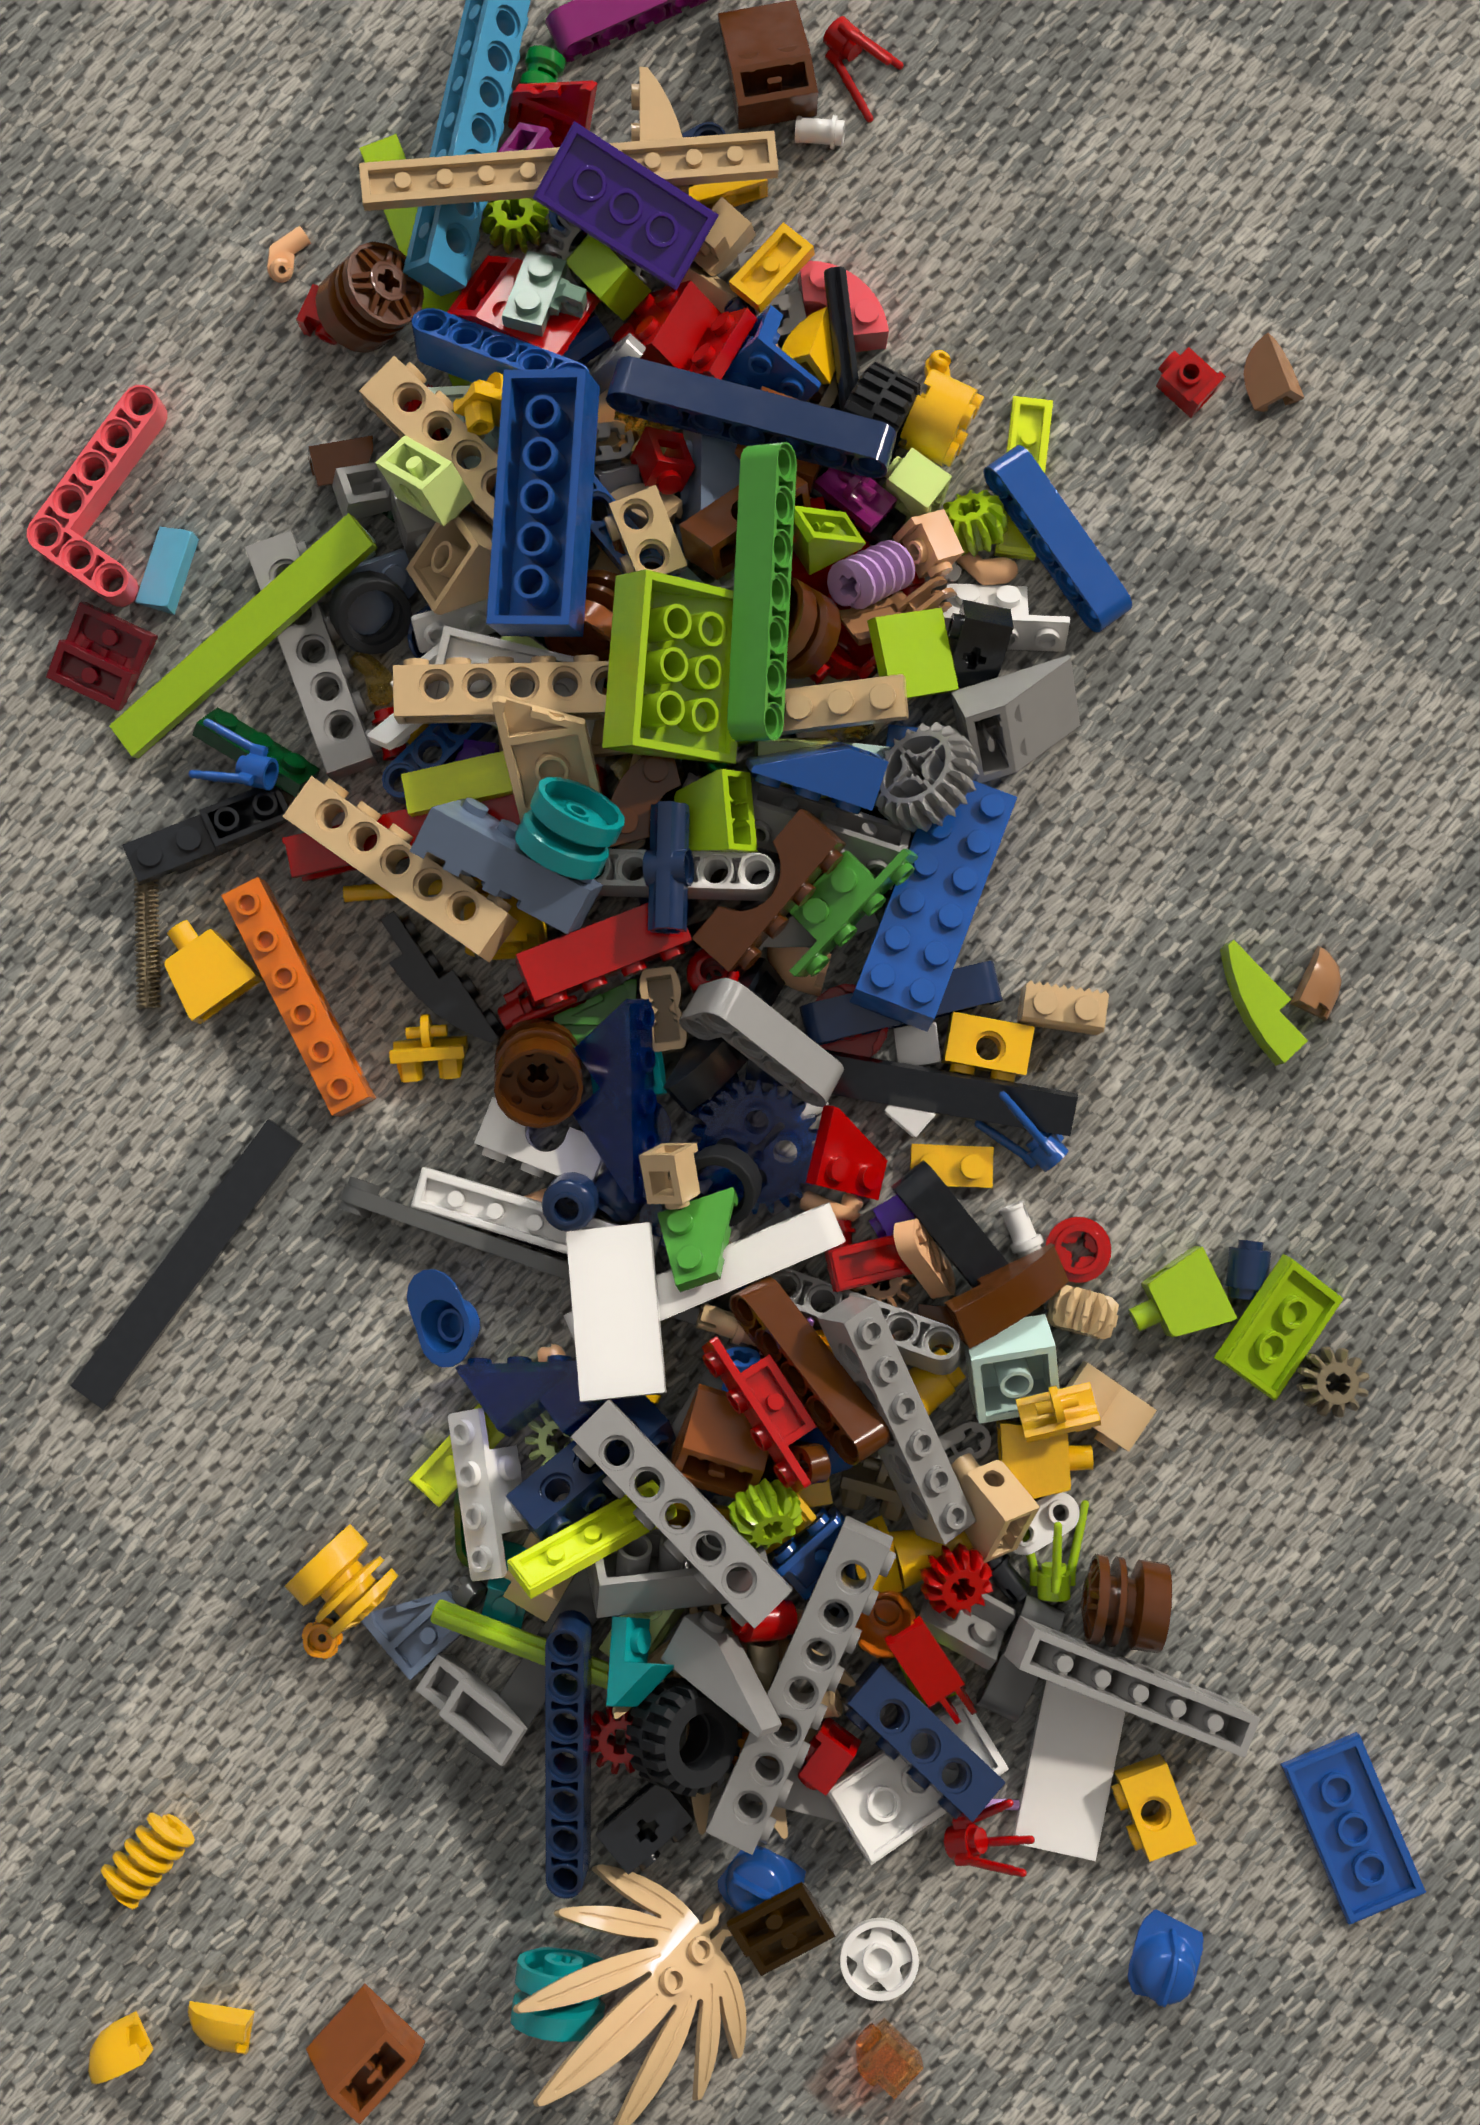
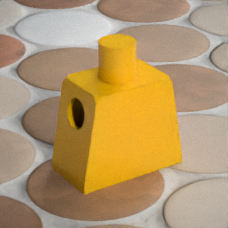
[164,920,263,1024]
[996,1420,1094,1499]

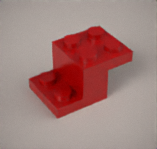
[612,280,758,379]

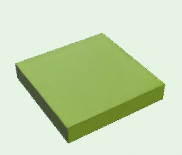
[867,607,959,699]

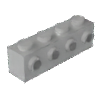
[751,778,911,890]

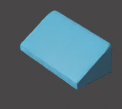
[135,527,199,615]

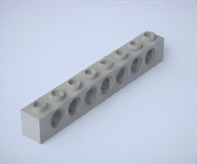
[706,1516,896,1855]

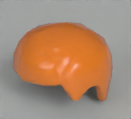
[855,1591,916,1658]

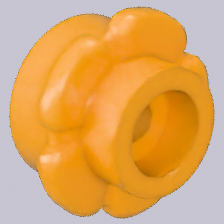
[302,1617,343,1659]

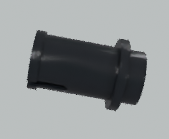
[987,1554,1032,1605]

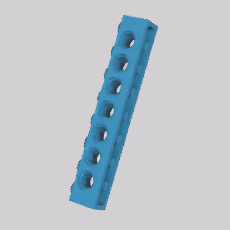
[403,0,531,296]

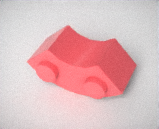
[798,261,889,352]

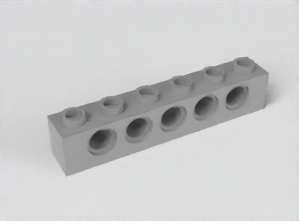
[245,530,382,781]
[817,1296,976,1545]
[571,1400,792,1629]
[1004,1616,1261,1758]

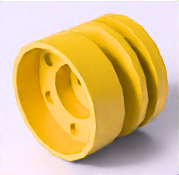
[284,1524,399,1639]

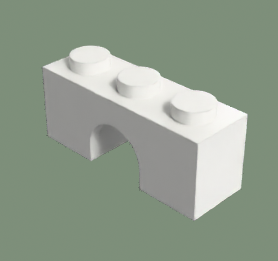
[474,1097,610,1183]

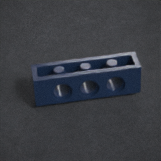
[506,1396,676,1542]
[840,1661,1006,1822]

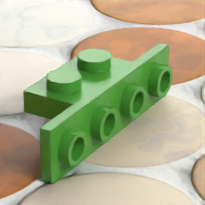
[789,849,918,977]

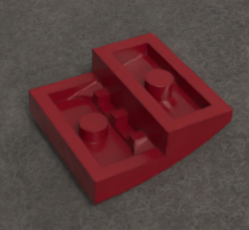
[46,602,158,711]

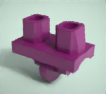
[813,468,897,533]

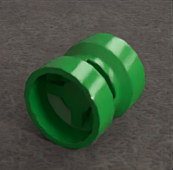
[519,45,566,84]

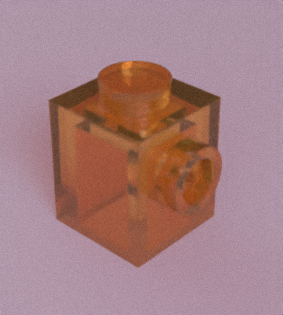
[856,2018,924,2100]

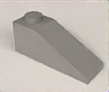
[661,1611,782,1738]

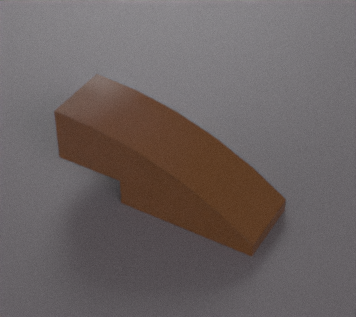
[944,1243,1069,1349]

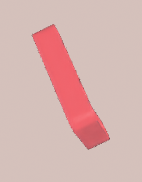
[26,385,167,607]

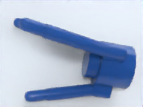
[188,718,279,790]
[974,1091,1069,1172]

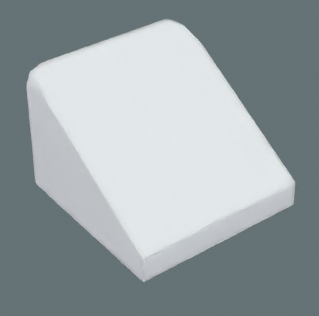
[893,1022,941,1066]
[884,1105,936,1137]

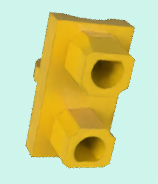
[453,372,503,435]
[389,1014,468,1083]
[1015,1382,1101,1443]

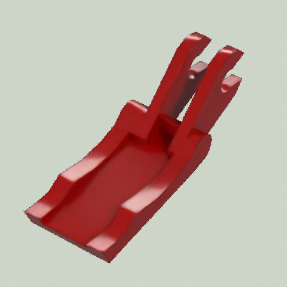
[884,1615,977,1725]

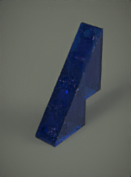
[573,999,657,1204]
[455,1355,625,1438]

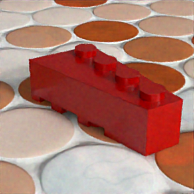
[515,903,692,1009]

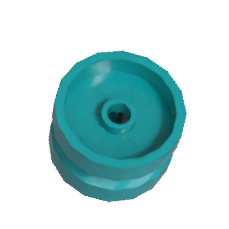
[515,777,625,880]
[510,1947,606,2042]

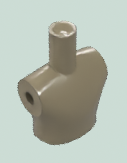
[746,1640,779,1692]

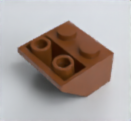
[671,1384,769,1499]
[306,1983,426,2125]

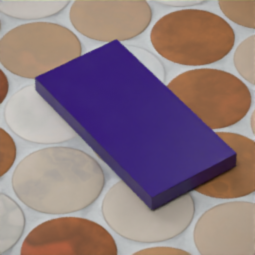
[532,121,719,291]

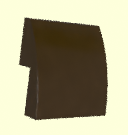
[726,1881,835,1976]

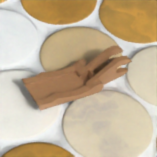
[839,576,957,646]

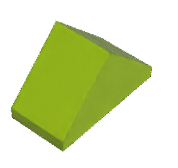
[566,235,651,321]
[793,506,866,575]

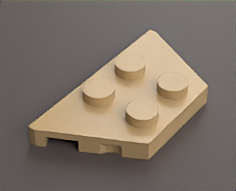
[491,695,602,822]

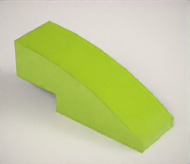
[1220,940,1308,1066]

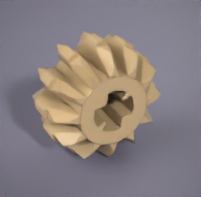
[1046,1285,1119,1340]

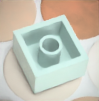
[964,1314,1059,1424]

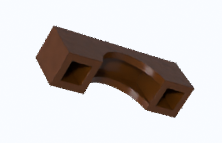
[692,809,846,972]

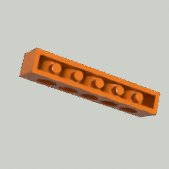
[221,877,376,1117]

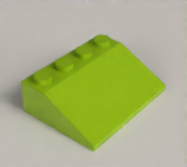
[602,569,738,764]

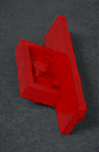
[702,1336,817,1493]

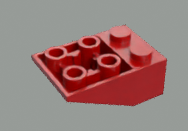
[447,256,600,356]

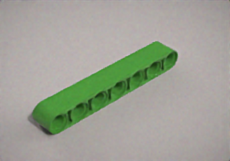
[727,442,797,742]

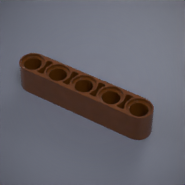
[730,1276,890,1466]

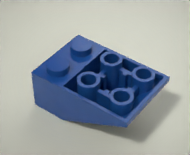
[745,742,889,814]

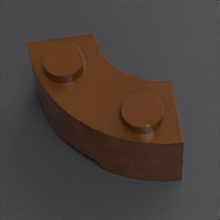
[608,755,681,849]

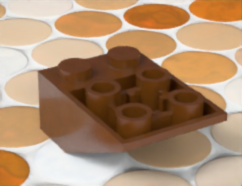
[717,0,818,130]

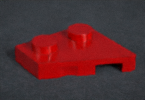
[508,81,598,148]
[806,1105,888,1200]

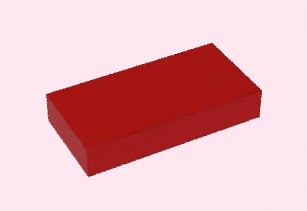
[824,1234,913,1292]

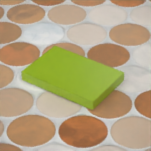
[1214,1254,1343,1401]

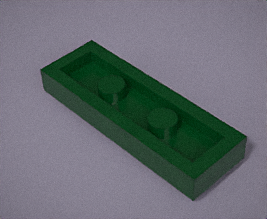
[193,707,320,797]

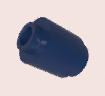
[1225,1240,1271,1300]

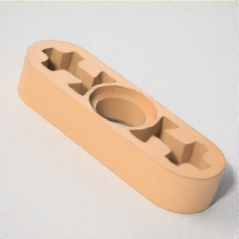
[893,1218,956,1299]

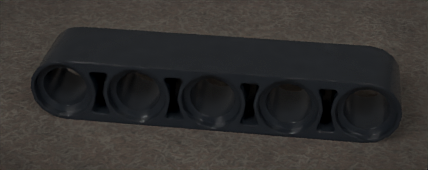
[891,1160,1045,1317]

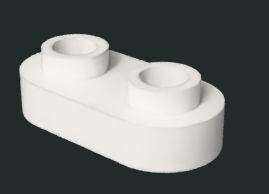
[1011,1492,1079,1555]

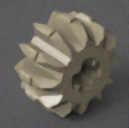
[1296,1346,1370,1418]

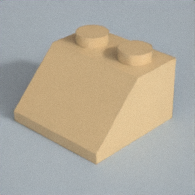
[406,509,493,615]

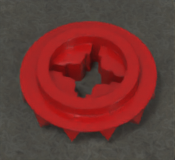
[1046,1217,1111,1283]

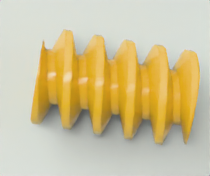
[101,1812,195,1910]

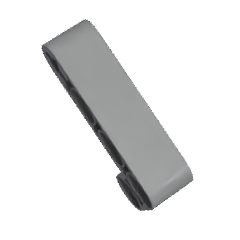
[679,978,844,1107]

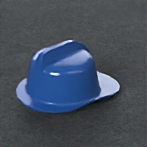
[407,1269,480,1367]
[717,1845,806,1913]
[1128,1909,1203,2007]

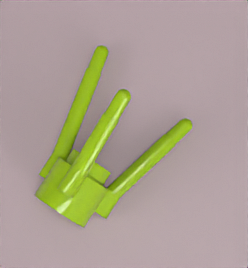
[1022,1500,1089,1602]

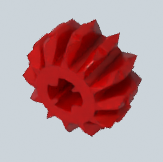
[920,1542,993,1619]
[591,1706,635,1774]

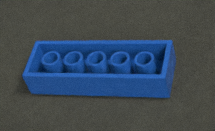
[486,369,600,637]
[850,780,1017,1032]

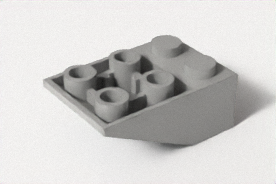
[951,655,1080,783]

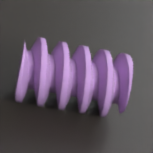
[827,540,915,609]

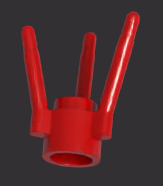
[823,16,904,123]
[497,982,588,1030]
[944,1799,1035,1877]

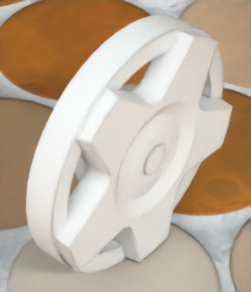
[840,1918,919,2001]

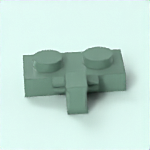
[502,250,587,336]

